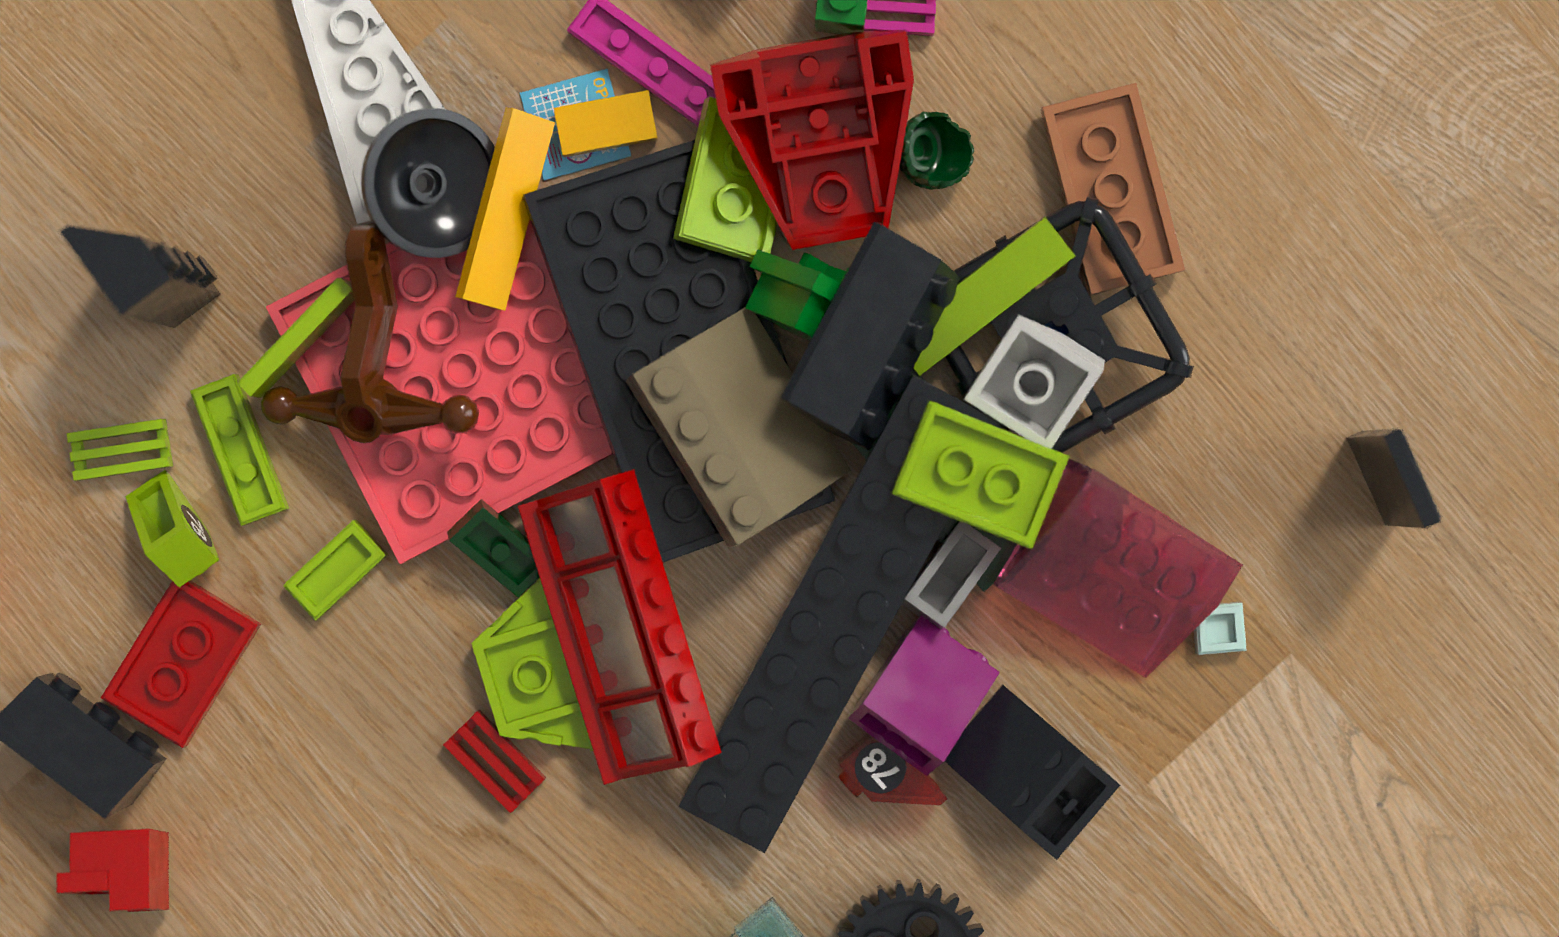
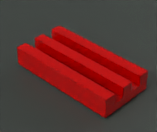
[443,709,546,814]

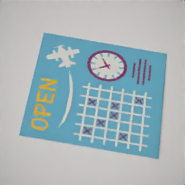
[520,69,631,180]

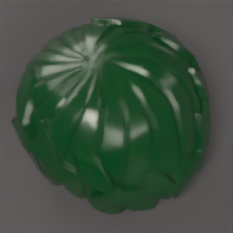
[899,111,975,190]

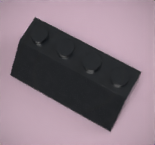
[780,222,960,451]
[59,225,220,328]

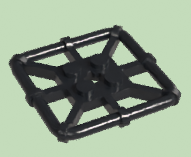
[945,197,1194,453]

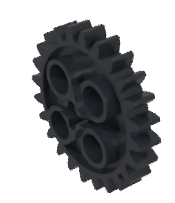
[837,879,984,937]

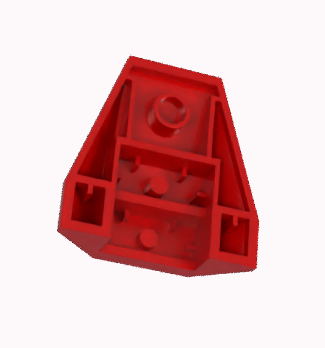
[710,30,914,250]

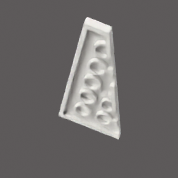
[291,0,446,226]

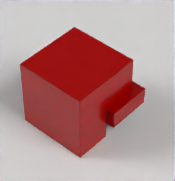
[57,828,169,912]

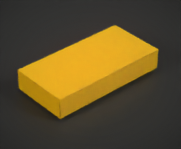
[554,90,658,158]

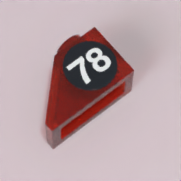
[838,733,948,805]

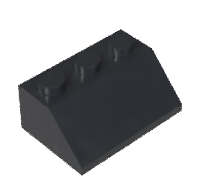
[0,673,167,819]

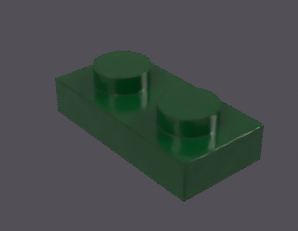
[447,499,540,598]

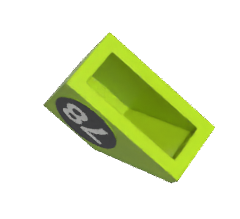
[125,470,219,587]

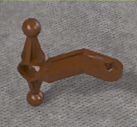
[261,225,479,443]

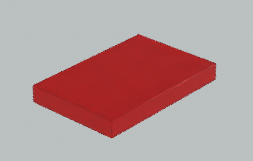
[101,580,261,748]

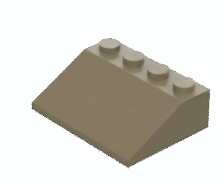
[625,308,851,547]

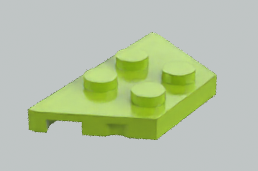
[471,578,593,751]

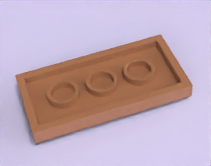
[1040,83,1185,296]

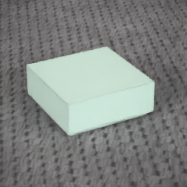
[1192,602,1247,655]

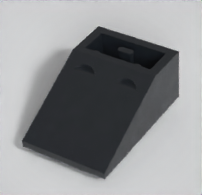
[945,684,1120,860]

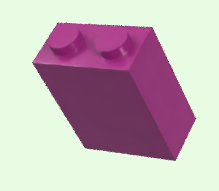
[848,615,1000,776]

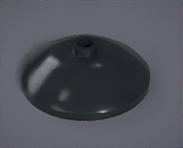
[361,108,495,258]

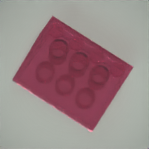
[993,459,1243,678]

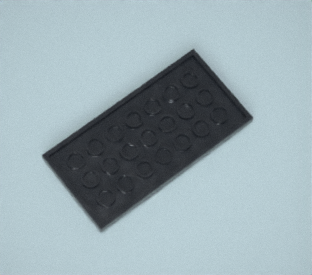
[523,140,836,563]

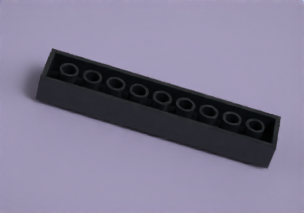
[679,374,1001,853]

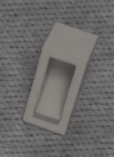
[902,521,1001,629]

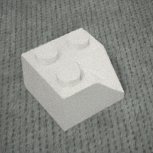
[964,315,1105,448]

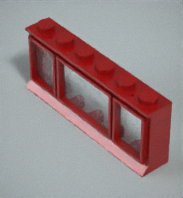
[518,469,722,785]

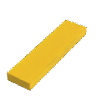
[455,108,555,311]

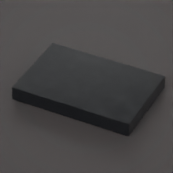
[1347,428,1441,529]

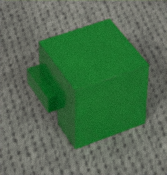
[745,249,849,341]

